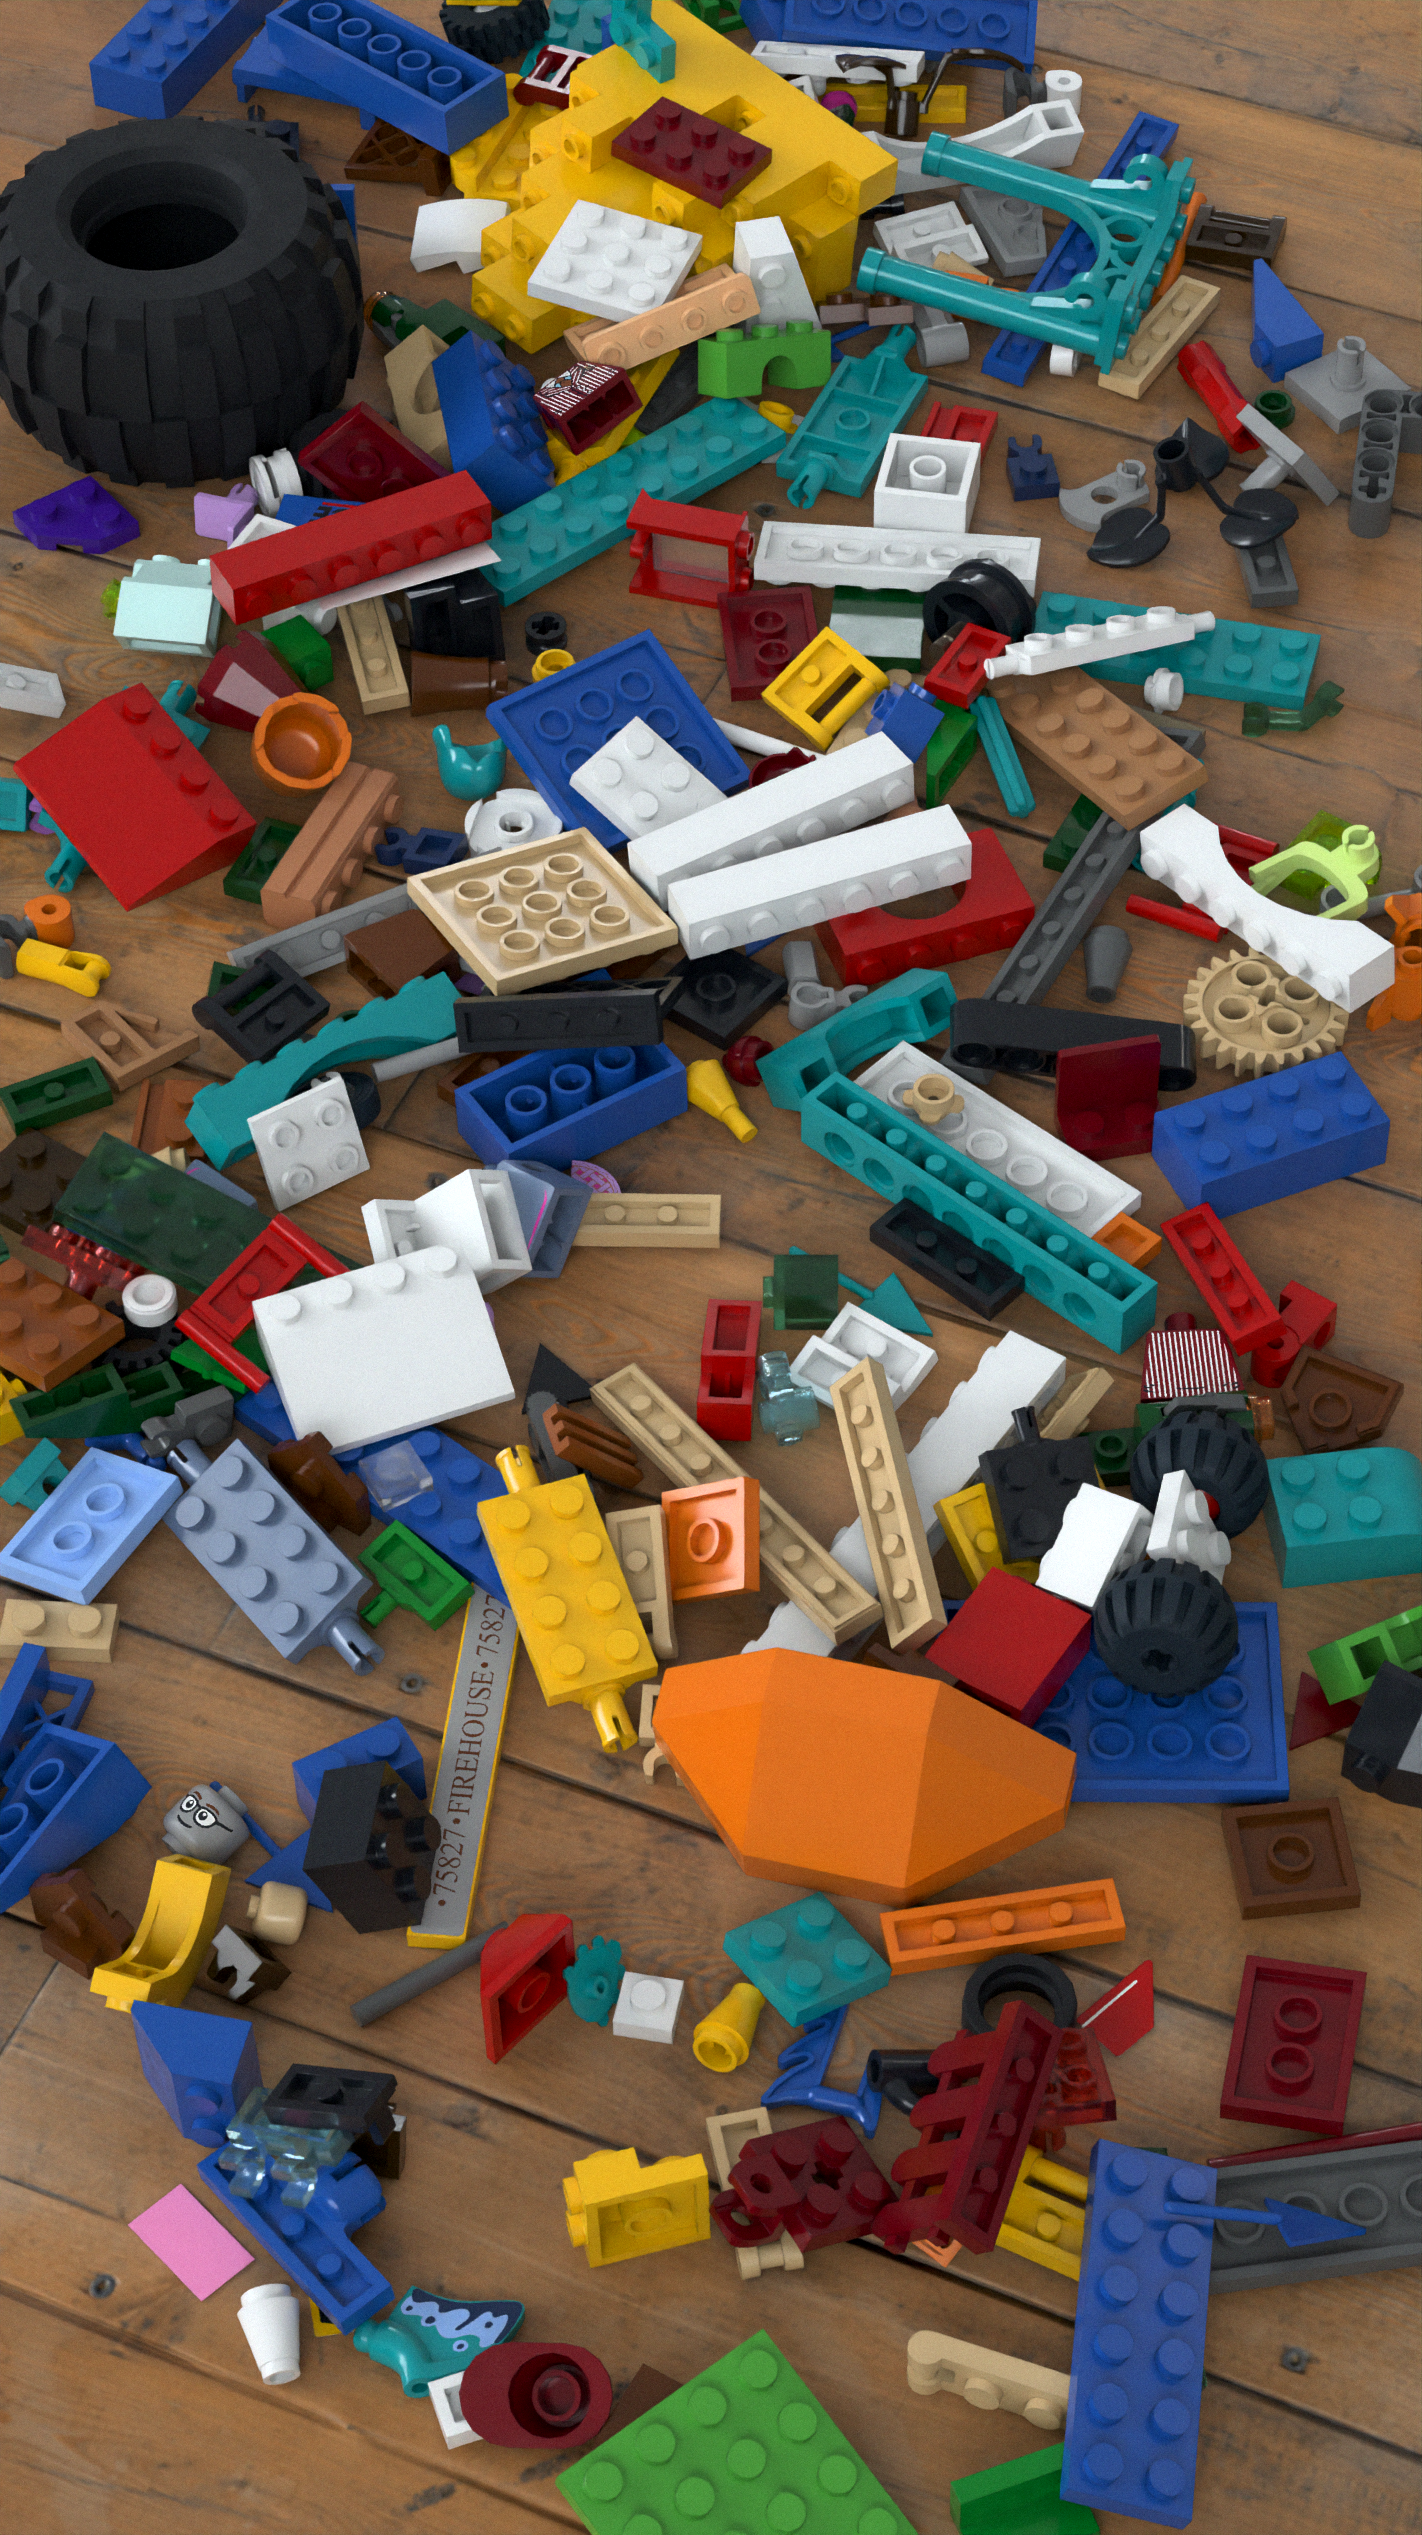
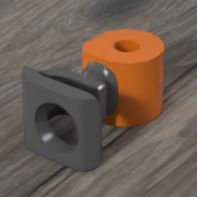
[0,894,75,979]

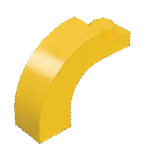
[90,1854,232,2014]

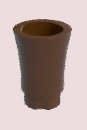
[410,650,508,717]

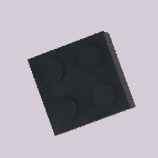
[302,1760,441,1934]

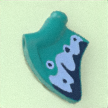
[353,2285,525,2398]

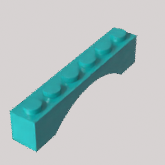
[184,971,462,1172]

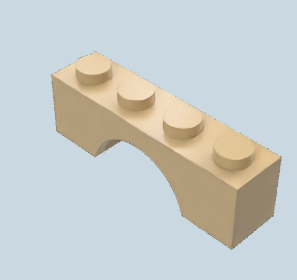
[384,325,454,474]

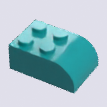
[1262,1447,1422,1589]

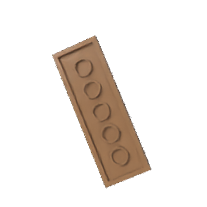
[981,666,1209,831]

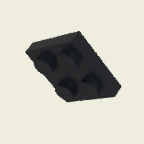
[663,948,787,1051]

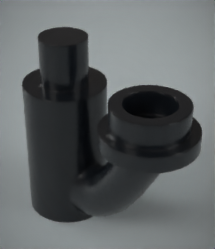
[867,2049,968,2141]

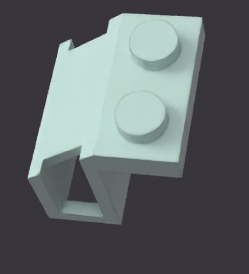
[113,555,222,658]

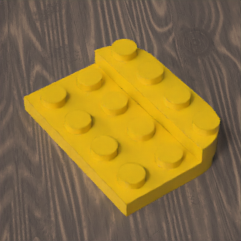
[449,73,562,213]

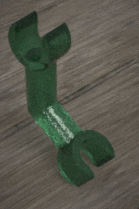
[1242,680,1345,737]

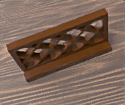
[344,64,497,196]

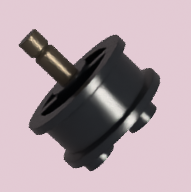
[922,558,1037,661]

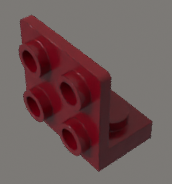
[1054,1034,1162,1162]

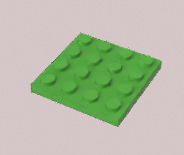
[554,2329,919,2535]

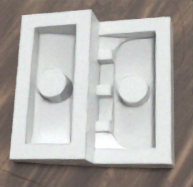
[410,199,511,274]
[872,201,989,268]
[783,1302,939,1411]

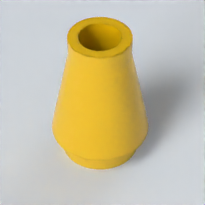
[693,1983,765,2072]

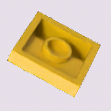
[562,2147,711,2268]

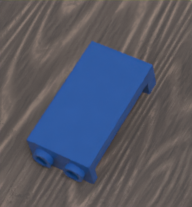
[232,25,378,130]

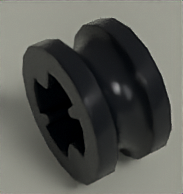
[525,612,567,656]

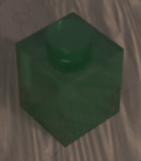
[763,1255,838,1330]

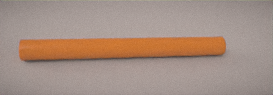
[1151,192,1207,307]

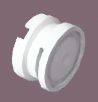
[249,448,303,518]

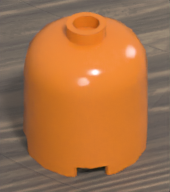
[250,692,352,798]

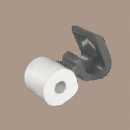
[1002,67,1082,119]

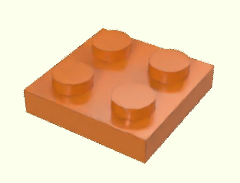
[662,1476,760,1606]

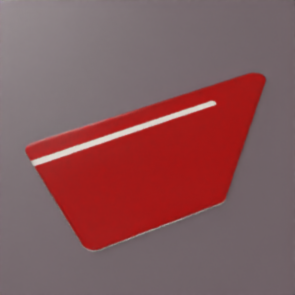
[1076,1960,1154,2057]

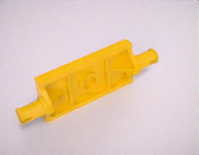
[477,1445,658,1753]

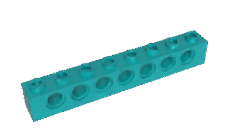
[801,1071,1158,1355]

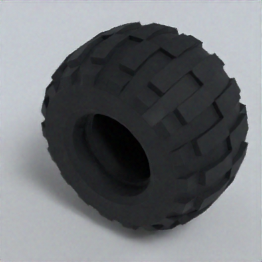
[0,115,365,488]

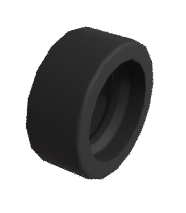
[961,1953,1078,2064]

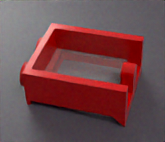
[626,488,755,610]

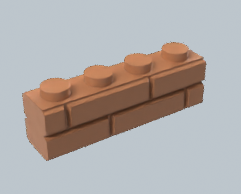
[260,761,404,929]

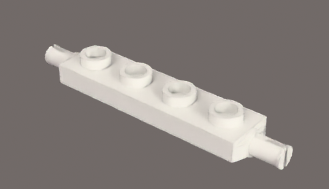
[984,606,1215,679]

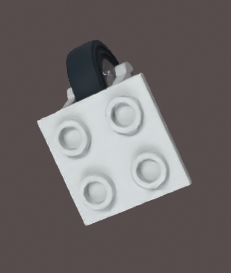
[247,1072,381,1212]

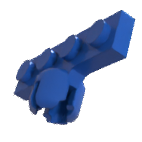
[196,2129,395,2336]

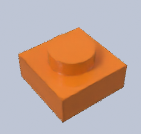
[1091,1211,1162,1271]

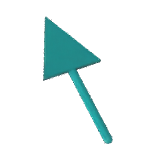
[789,1246,933,1337]

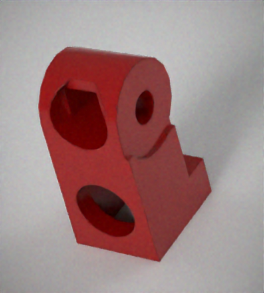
[1250,1280,1338,1388]

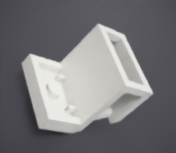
[361,1169,533,1295]

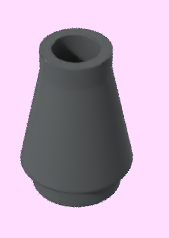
[1083,925,1133,1003]

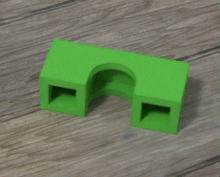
[698,320,831,399]
[1307,1605,1422,1706]

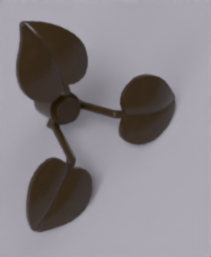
[835,47,1025,137]

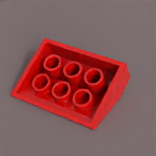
[13,682,257,912]

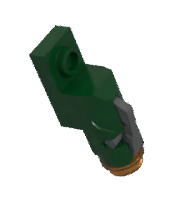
[363,291,506,357]
[1079,1390,1275,1487]

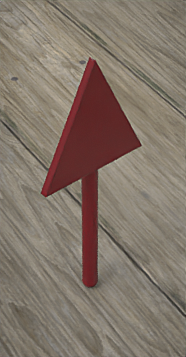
[1289,1672,1361,1751]

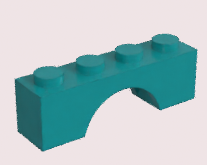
[755,968,958,1112]

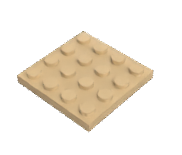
[407,827,678,996]

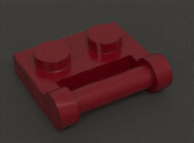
[513,45,594,111]

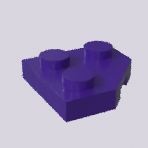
[12,475,140,555]

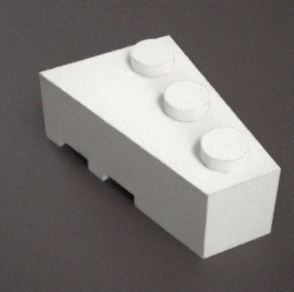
[730,216,822,333]

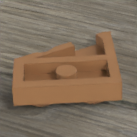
[60,999,200,1092]

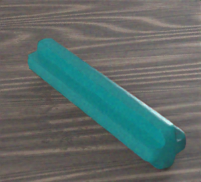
[969,695,1036,819]

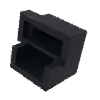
[403,568,506,662]

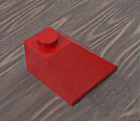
[480,1914,575,2064]

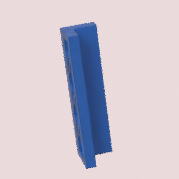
[0,1642,95,1804]

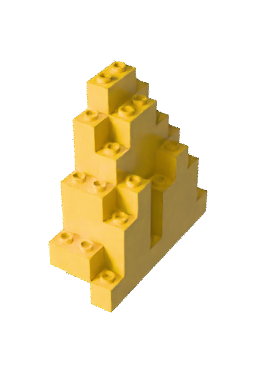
[471,0,898,354]

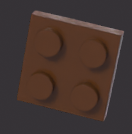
[1221,1797,1361,1920]

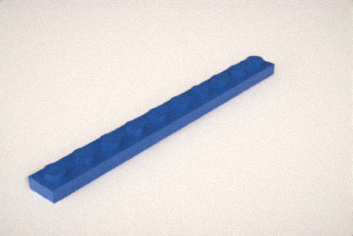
[981,111,1179,387]

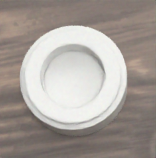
[122,1274,178,1327]

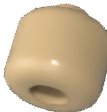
[245,1881,308,1945]

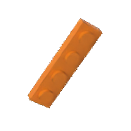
[879,1878,1126,1976]

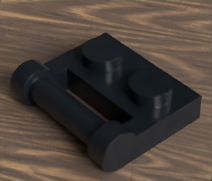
[192,949,330,1064]

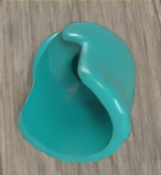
[432,724,508,801]

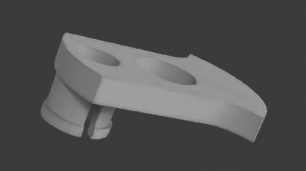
[1058,459,1150,533]

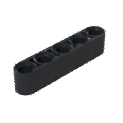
[950,998,1197,1092]

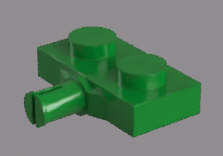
[356,1519,475,1631]

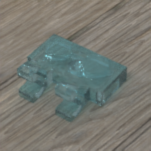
[218,2086,353,2209]

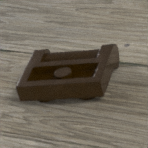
[1185,203,1287,271]

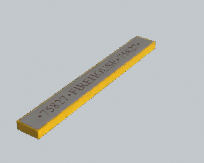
[406,1582,522,1950]

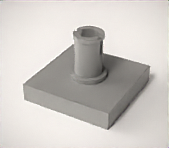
[1284,336,1412,435]
[1236,403,1340,506]

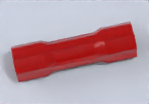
[1176,340,1261,454]

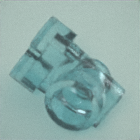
[756,1351,820,1446]

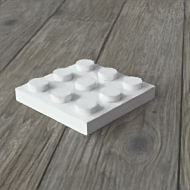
[527,199,703,323]

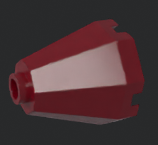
[195,629,310,733]

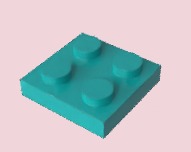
[722,1891,892,2028]

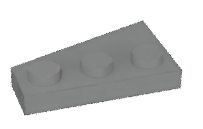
[959,185,1047,277]

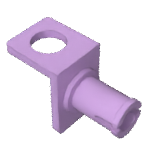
[194,483,259,549]

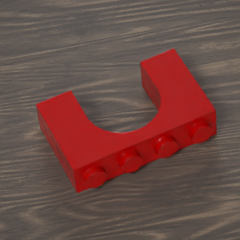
[813,827,1035,988]

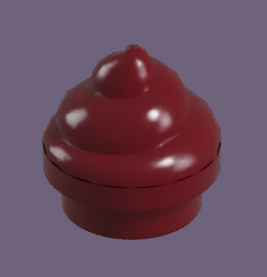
[721,1036,774,1087]

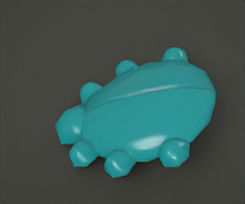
[562,1935,626,2027]

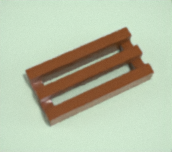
[542,1403,644,1489]

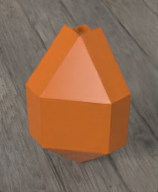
[651,1647,1077,1909]

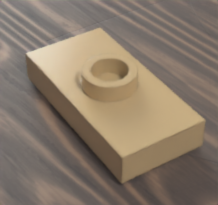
[1015,1367,1114,1445]

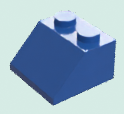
[130,2000,263,2148]

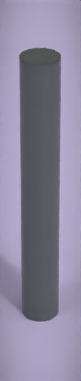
[350,1921,509,2027]

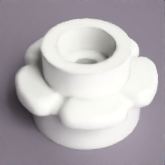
[1144,668,1184,714]

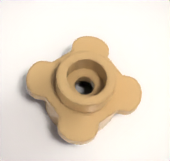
[902,1074,965,1126]

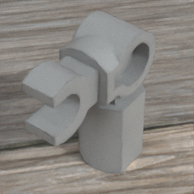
[782,941,868,1031]

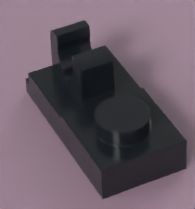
[262,2063,398,2145]

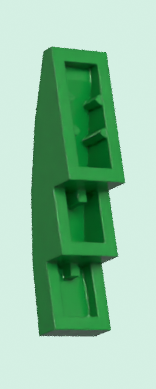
[926,692,981,810]

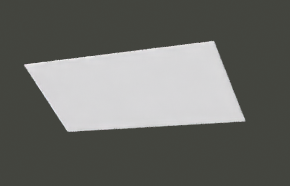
[316,542,502,611]

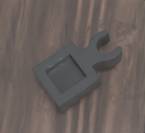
[140,1385,234,1459]

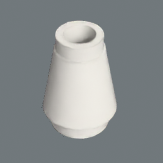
[237,2283,301,2385]

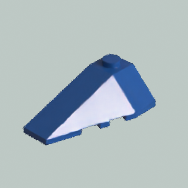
[0,1722,152,1914]

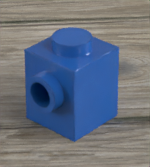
[864,682,945,764]

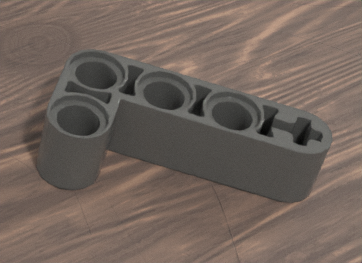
[1348,389,1422,539]

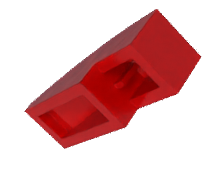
[697,1299,762,1441]

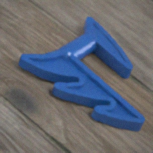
[761,2003,882,2139]

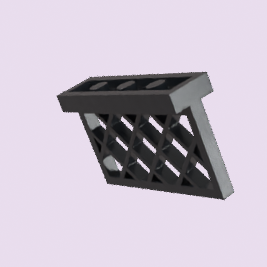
[453,976,686,1053]

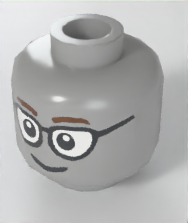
[161,1784,249,1865]

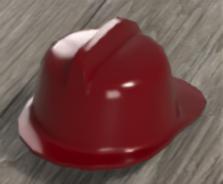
[459,2342,613,2449]

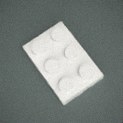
[569,716,728,841]

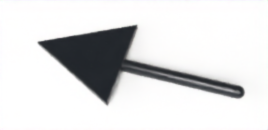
[522,1343,592,1480]

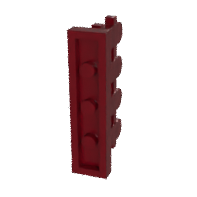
[872,1999,1064,2255]

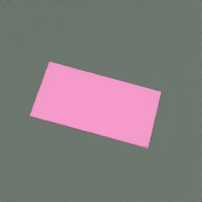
[128,2184,255,2302]

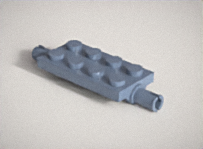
[161,1438,385,1676]

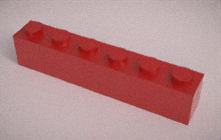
[209,470,492,626]

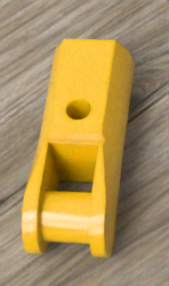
[16,938,112,997]

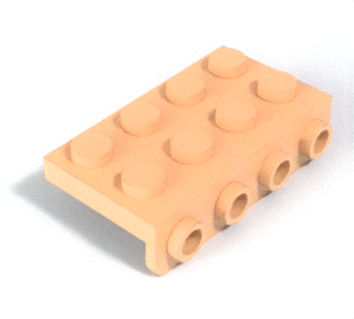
[563,263,761,370]

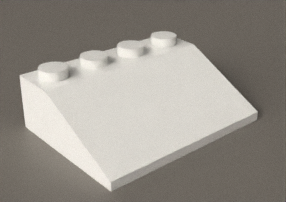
[252,1238,515,1456]

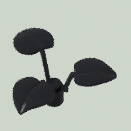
[1086,417,1299,568]

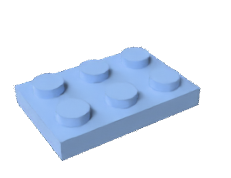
[0,1447,184,1605]

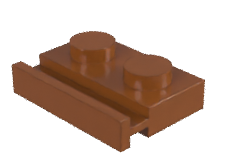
[129,1079,217,1165]

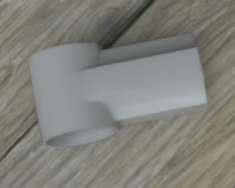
[909,301,969,368]

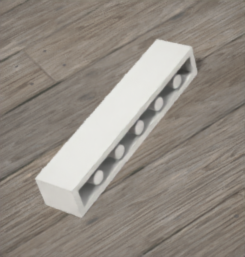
[627,731,915,912]
[667,804,972,960]

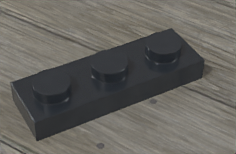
[870,1197,1025,1322]

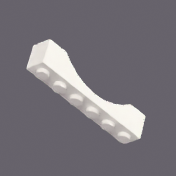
[861,99,1084,195]
[1140,804,1395,1013]

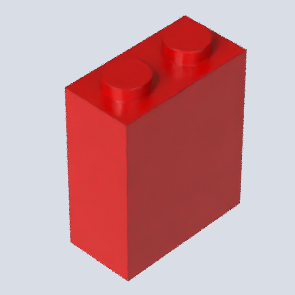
[924,1566,1092,1729]

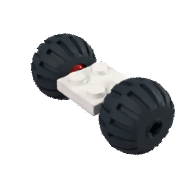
[1094,1410,1269,1698]

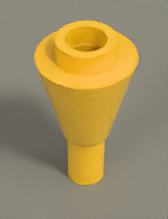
[686,1059,758,1143]

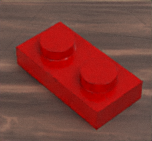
[924,622,1011,709]

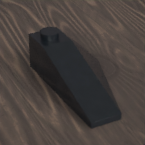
[1341,1660,1422,1809]

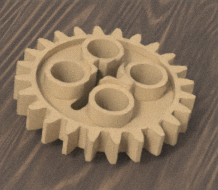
[1182,947,1349,1079]

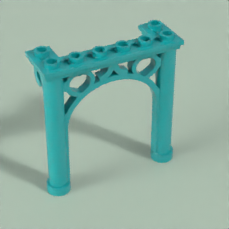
[856,131,1196,375]

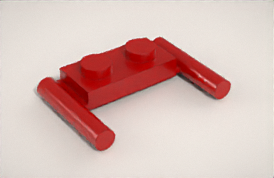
[1126,821,1280,943]
[174,1212,351,1395]

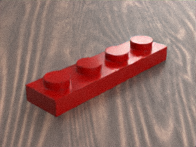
[1160,1201,1288,1357]

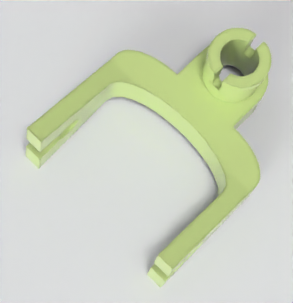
[1249,825,1379,921]

